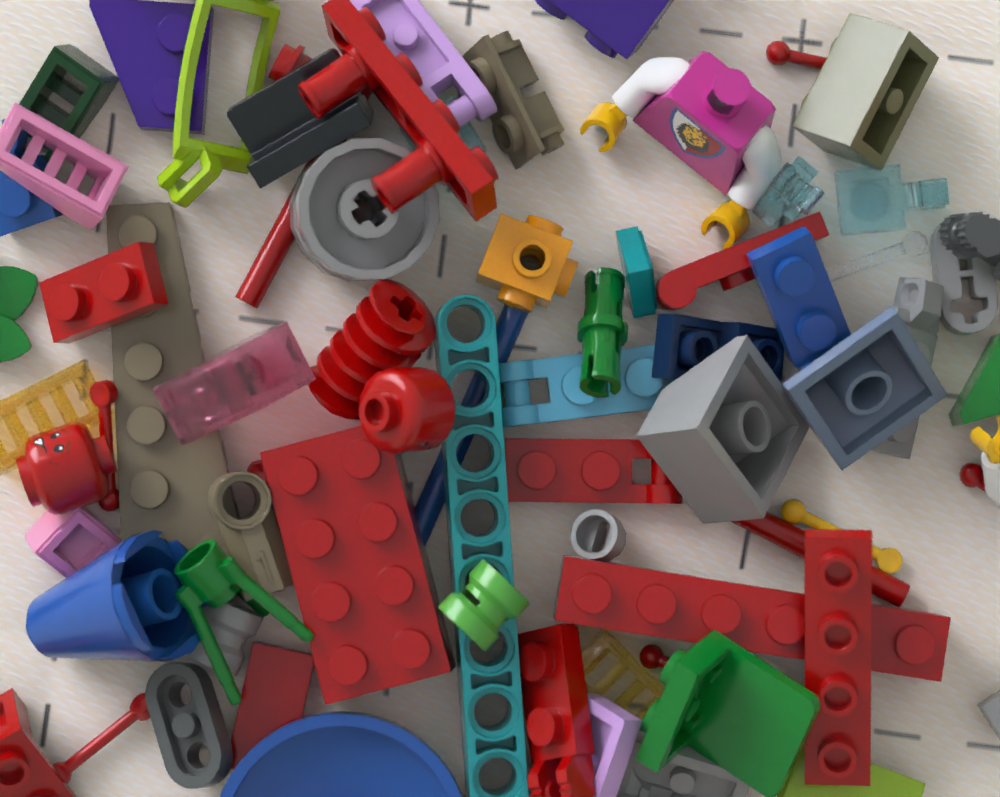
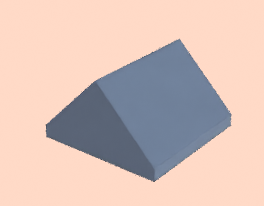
[783,306,948,470]

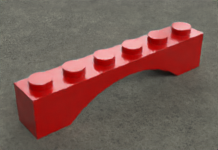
[553,555,951,682]

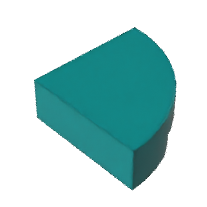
[616,226,658,318]

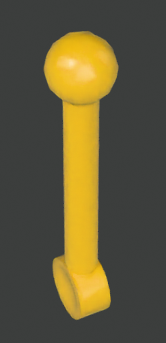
[781,499,903,573]

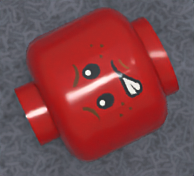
[358,367,456,454]
[16,422,118,515]

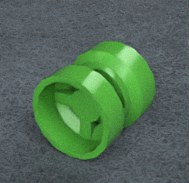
[438,559,530,652]

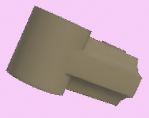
[207,471,294,601]

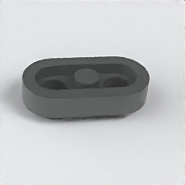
[145,662,233,789]

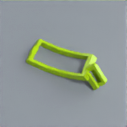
[157,0,281,208]

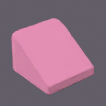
[25,506,121,578]

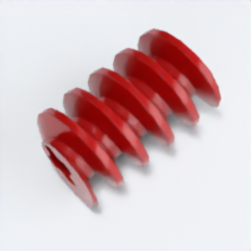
[306,279,436,420]

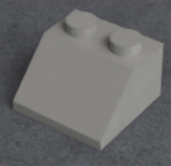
[636,335,809,524]

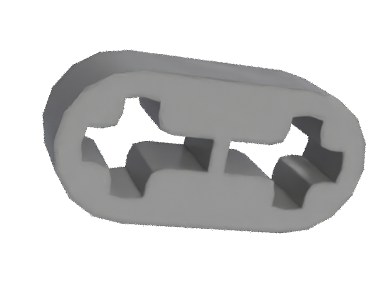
[930,213,998,335]

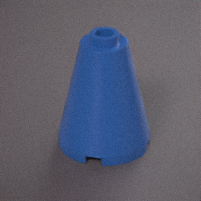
[26,530,207,661]

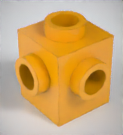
[476,214,579,313]

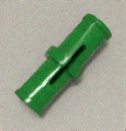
[577,267,628,398]

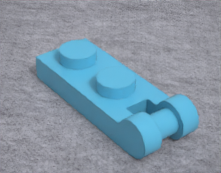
[499,345,673,428]

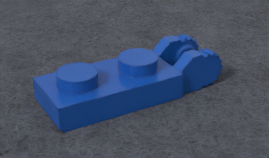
[746,226,851,372]

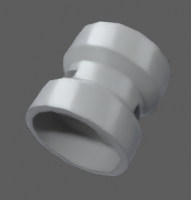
[187,599,264,676]

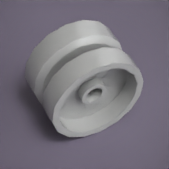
[289,138,440,281]

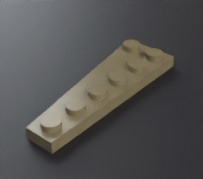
[106,202,240,555]

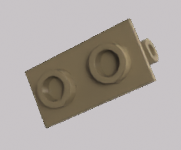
[462,31,564,170]

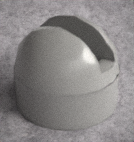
[570,509,626,562]

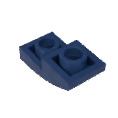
[652,314,785,382]

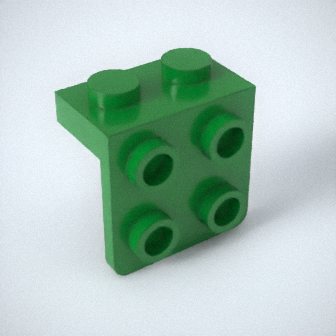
[635,629,821,797]

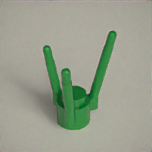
[174,539,314,705]

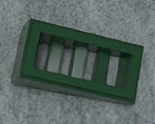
[19,44,119,163]

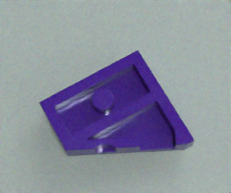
[89,0,214,135]

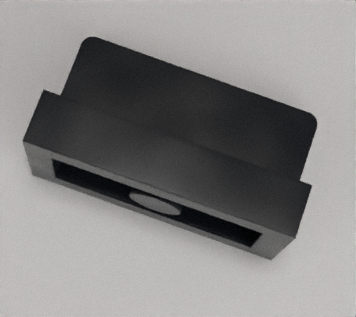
[227,48,374,189]

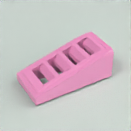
[0,102,129,230]

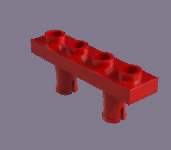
[297,0,498,222]
[805,529,872,786]

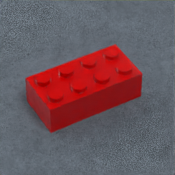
[260,422,456,705]

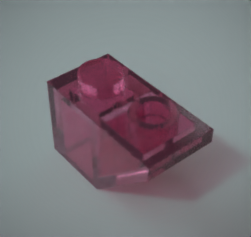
[153,322,316,445]

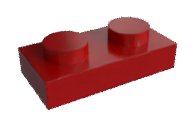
[39,241,169,344]

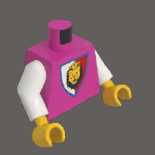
[580,51,782,249]

